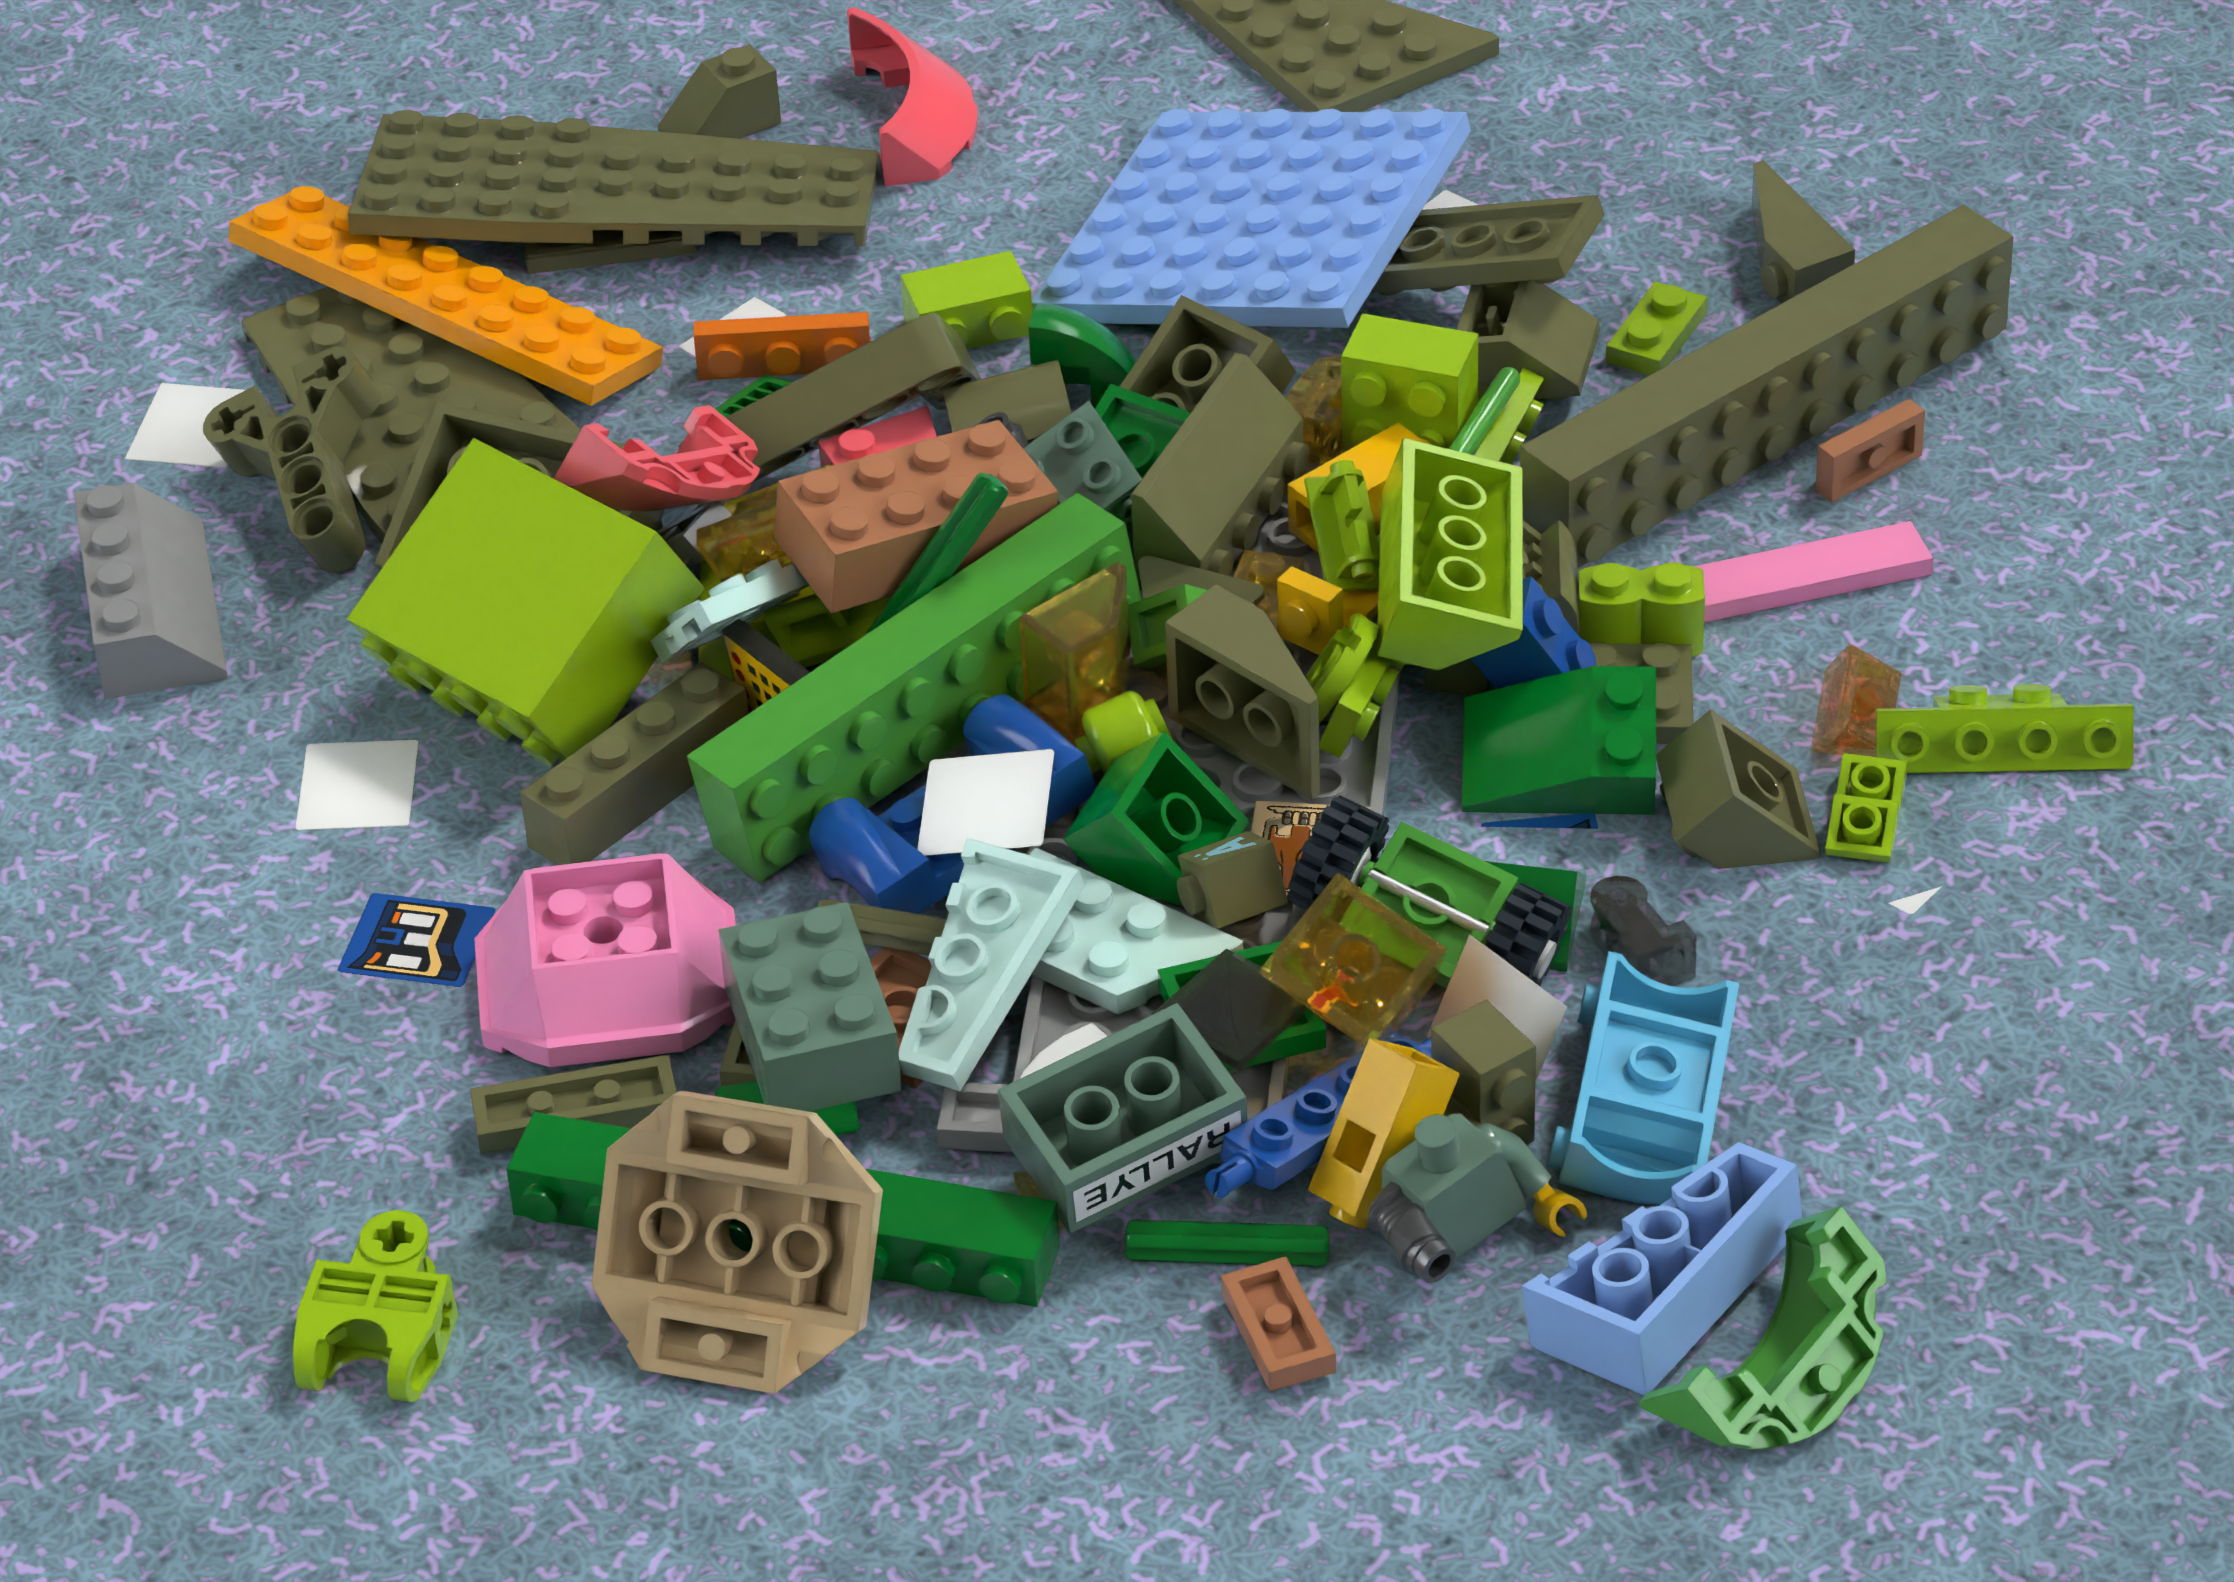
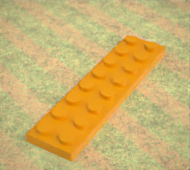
[228,186,663,406]

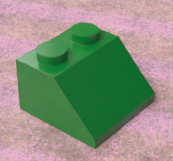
[1063,731,1250,906]

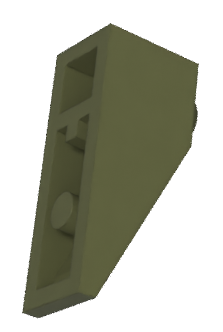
[1752,160,1855,304]

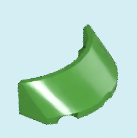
[1638,1206,1887,1450]

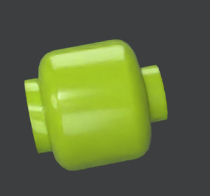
[1074,691,1172,775]

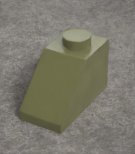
[658,44,781,139]

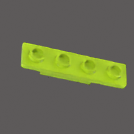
[1876,684,2134,773]

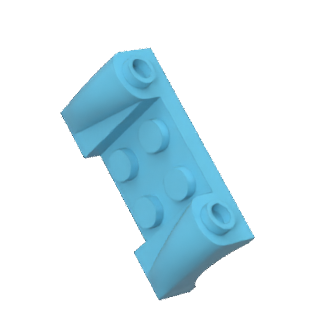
[1547,951,1739,1206]

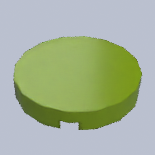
[1306,613,1379,724]

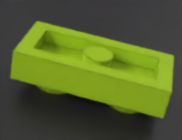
[1606,281,1708,375]

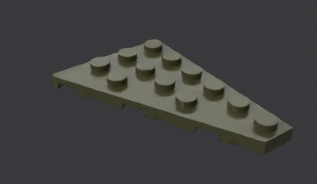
[1173,0,1499,112]

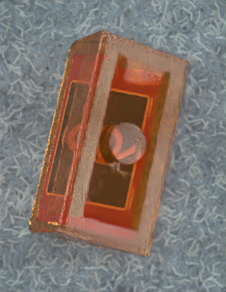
[1811,643,1902,757]

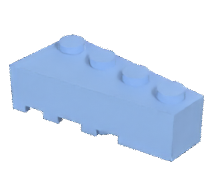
[1522,1142,1802,1395]

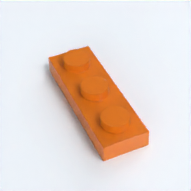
[693,312,871,380]

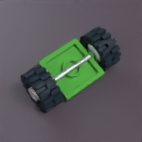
[1287,795,1572,988]

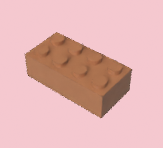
[774,420,1058,613]

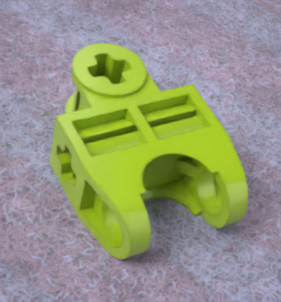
[293,1210,458,1402]

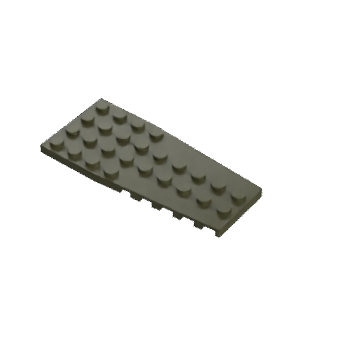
[348,110,879,246]
[242,286,663,543]

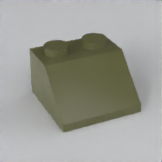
[1656,709,1821,869]

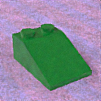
[1462,666,1656,815]

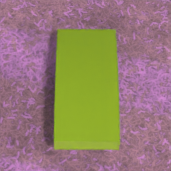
[1825,753,1907,863]

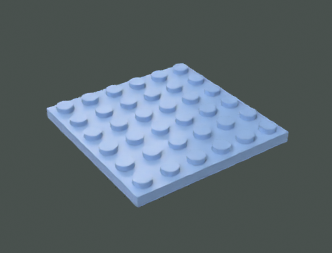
[1032,109,1471,328]

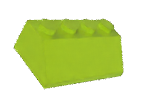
[1377,438,1523,671]

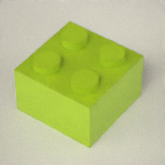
[1341,313,1478,452]

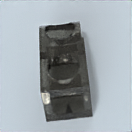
[1590,875,1697,986]

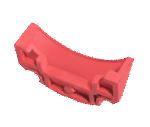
[847,7,978,186]
[553,405,760,512]

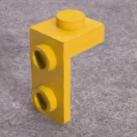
[1277,566,1379,655]

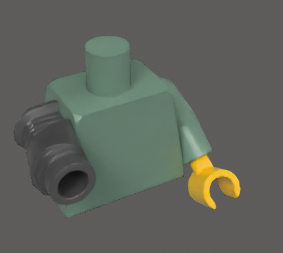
[1368,1114,1587,1283]

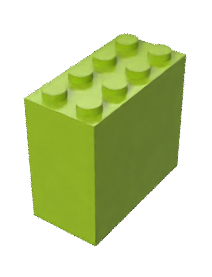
[347,438,705,767]

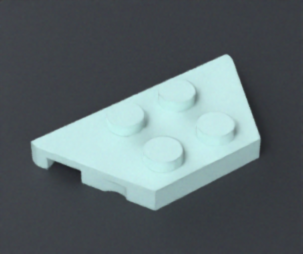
[650,559,809,663]
[1030,847,1244,1015]

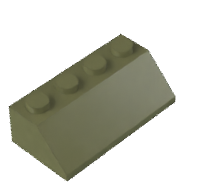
[1131,352,1309,591]

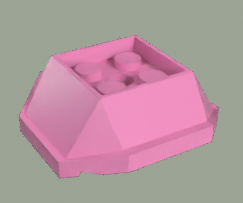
[474,853,736,1067]

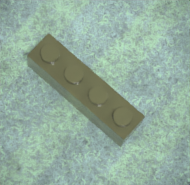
[520,662,749,865]

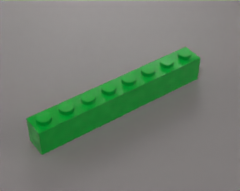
[506,1112,1060,1307]

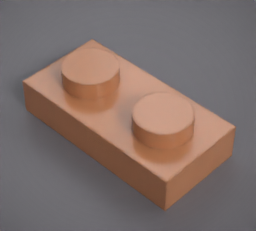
[1815,399,1925,503]
[1221,1257,1336,1392]

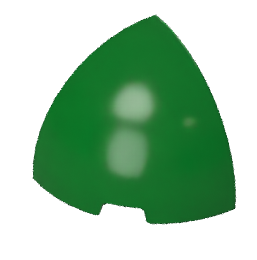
[1028,303,1136,409]

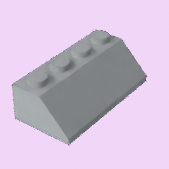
[74,483,228,699]

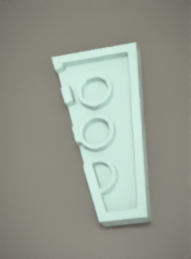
[898,838,1085,1091]

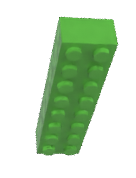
[687,492,1142,883]

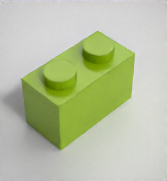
[900,250,1032,349]

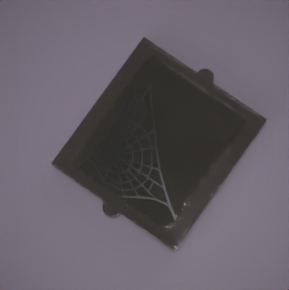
[1152,948,1313,1071]

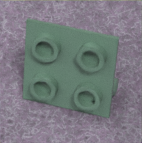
[1023,401,1142,523]

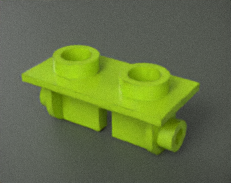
[1304,460,1380,592]

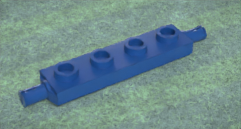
[1205,1031,1431,1198]

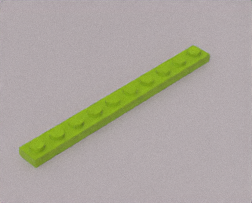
[1319,367,1544,758]

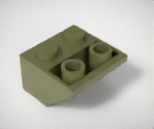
[1456,280,1600,403]

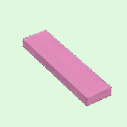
[1694,521,1933,623]

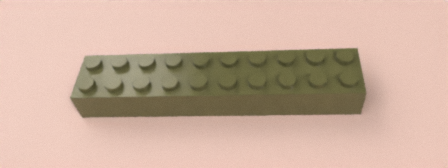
[1520,204,2014,569]

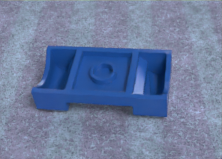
[809,694,1097,914]

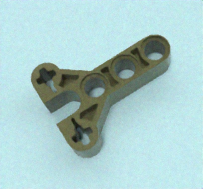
[203,346,381,574]

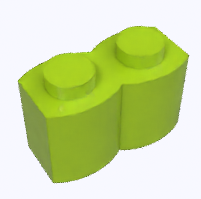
[1578,562,1705,657]

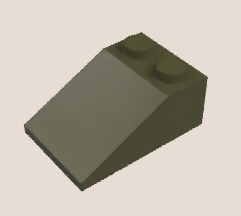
[1119,295,1296,412]
[1165,584,1320,800]

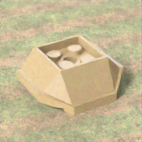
[591,1091,883,1394]

